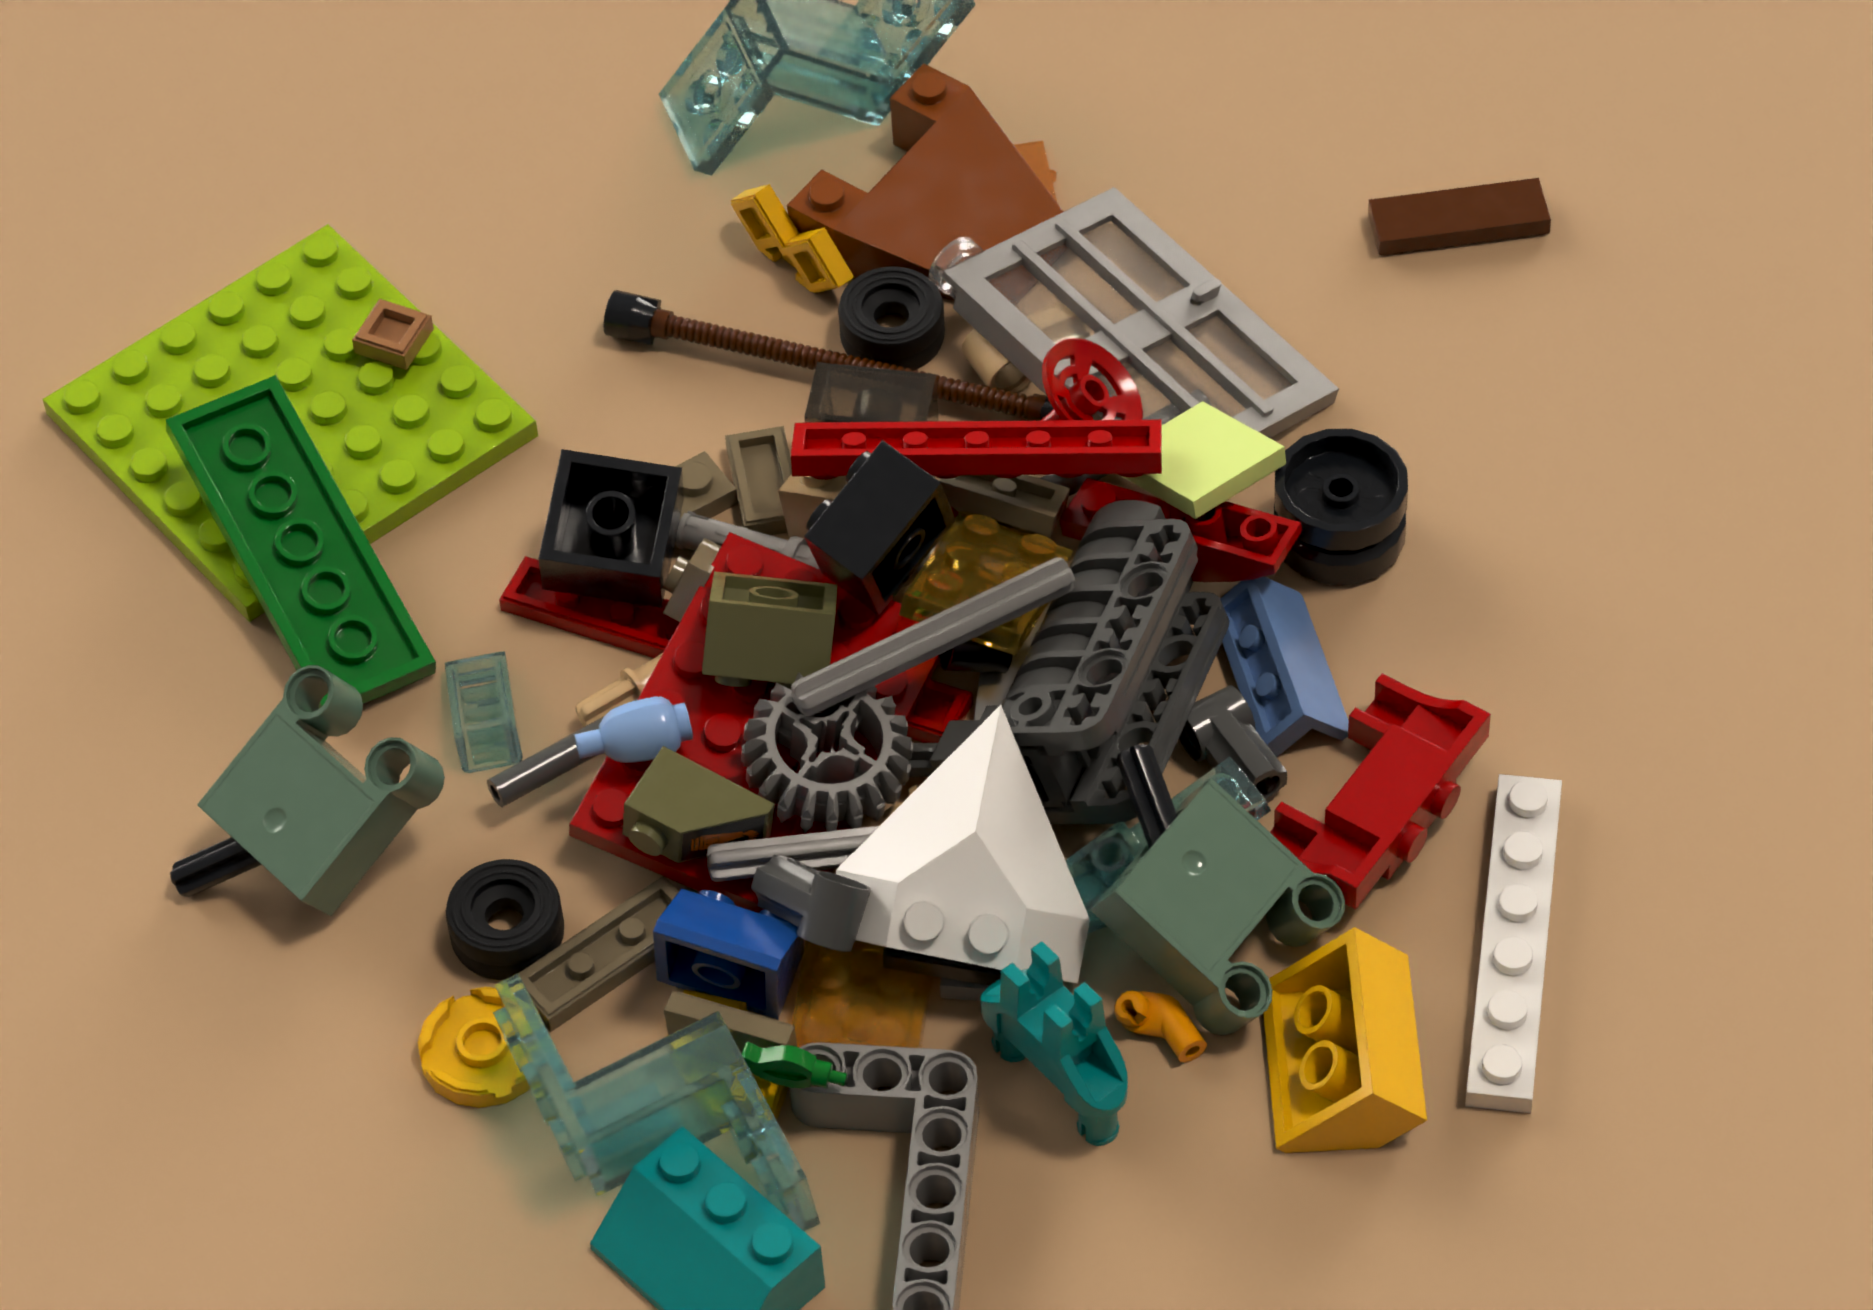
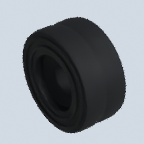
[838,266,945,371]
[446,859,564,980]

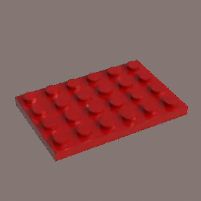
[569,532,940,913]

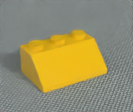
[1263,927,1427,1153]

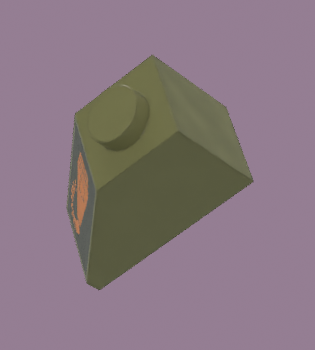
[623,746,774,863]

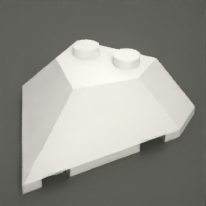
[835,705,1090,984]

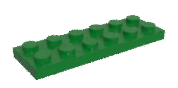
[166,375,436,709]

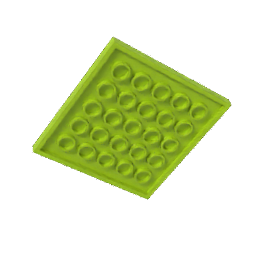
[43,224,538,622]

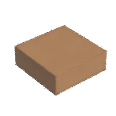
[352,299,434,370]

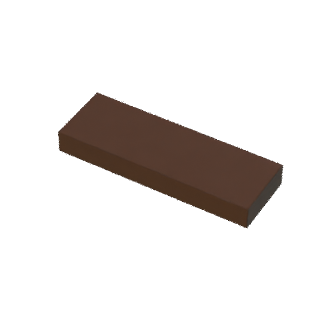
[1368,178,1551,256]

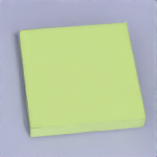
[1122,401,1286,519]

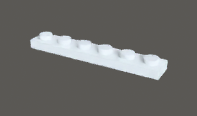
[1465,774,1562,1113]

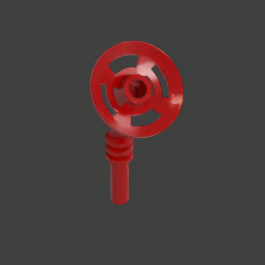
[950,338,1143,526]

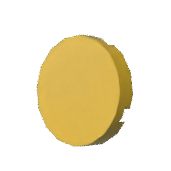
[418,987,549,1108]

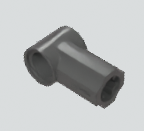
[1179,685,1287,809]
[751,855,871,952]

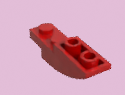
[1060,478,1302,582]

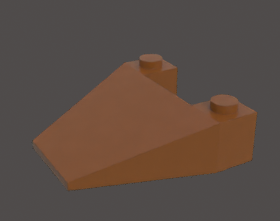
[787,63,1070,307]

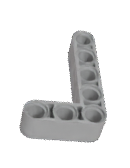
[789,1042,979,1310]

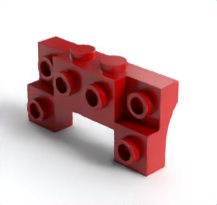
[1270,673,1491,910]

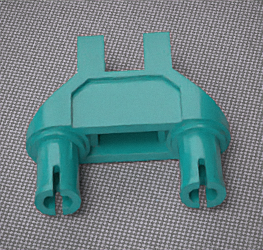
[980,941,1128,1146]

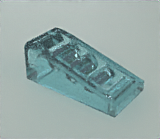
[445,651,523,773]

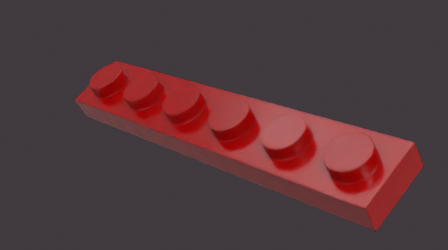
[791,419,1162,480]

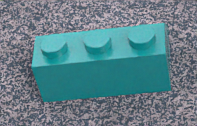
[590,1126,825,1310]

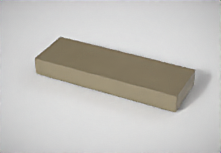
[510,876,679,1032]

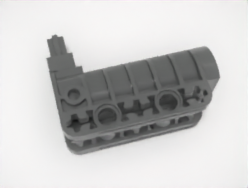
[909,500,1230,824]

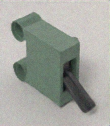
[170,665,445,916]
[1091,744,1345,1036]

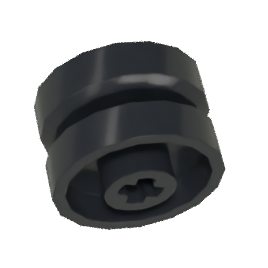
[1274,429,1408,585]

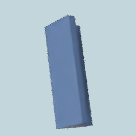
[1220,577,1349,757]

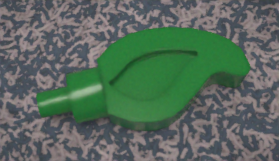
[740,1042,847,1089]

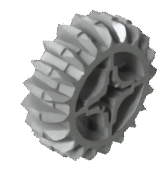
[741,672,913,833]

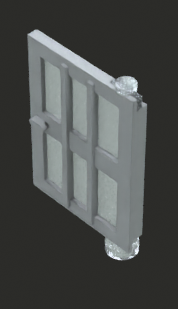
[929,187,1339,438]

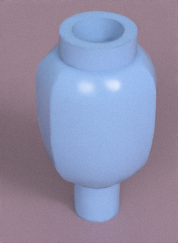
[574,696,693,763]

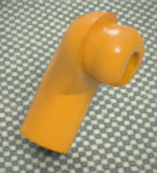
[1114,990,1207,1063]

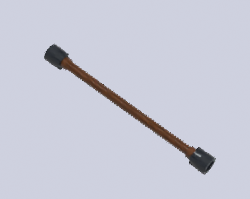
[603,290,1054,421]

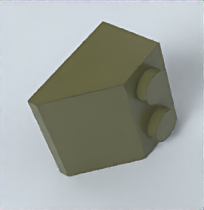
[702,571,838,690]

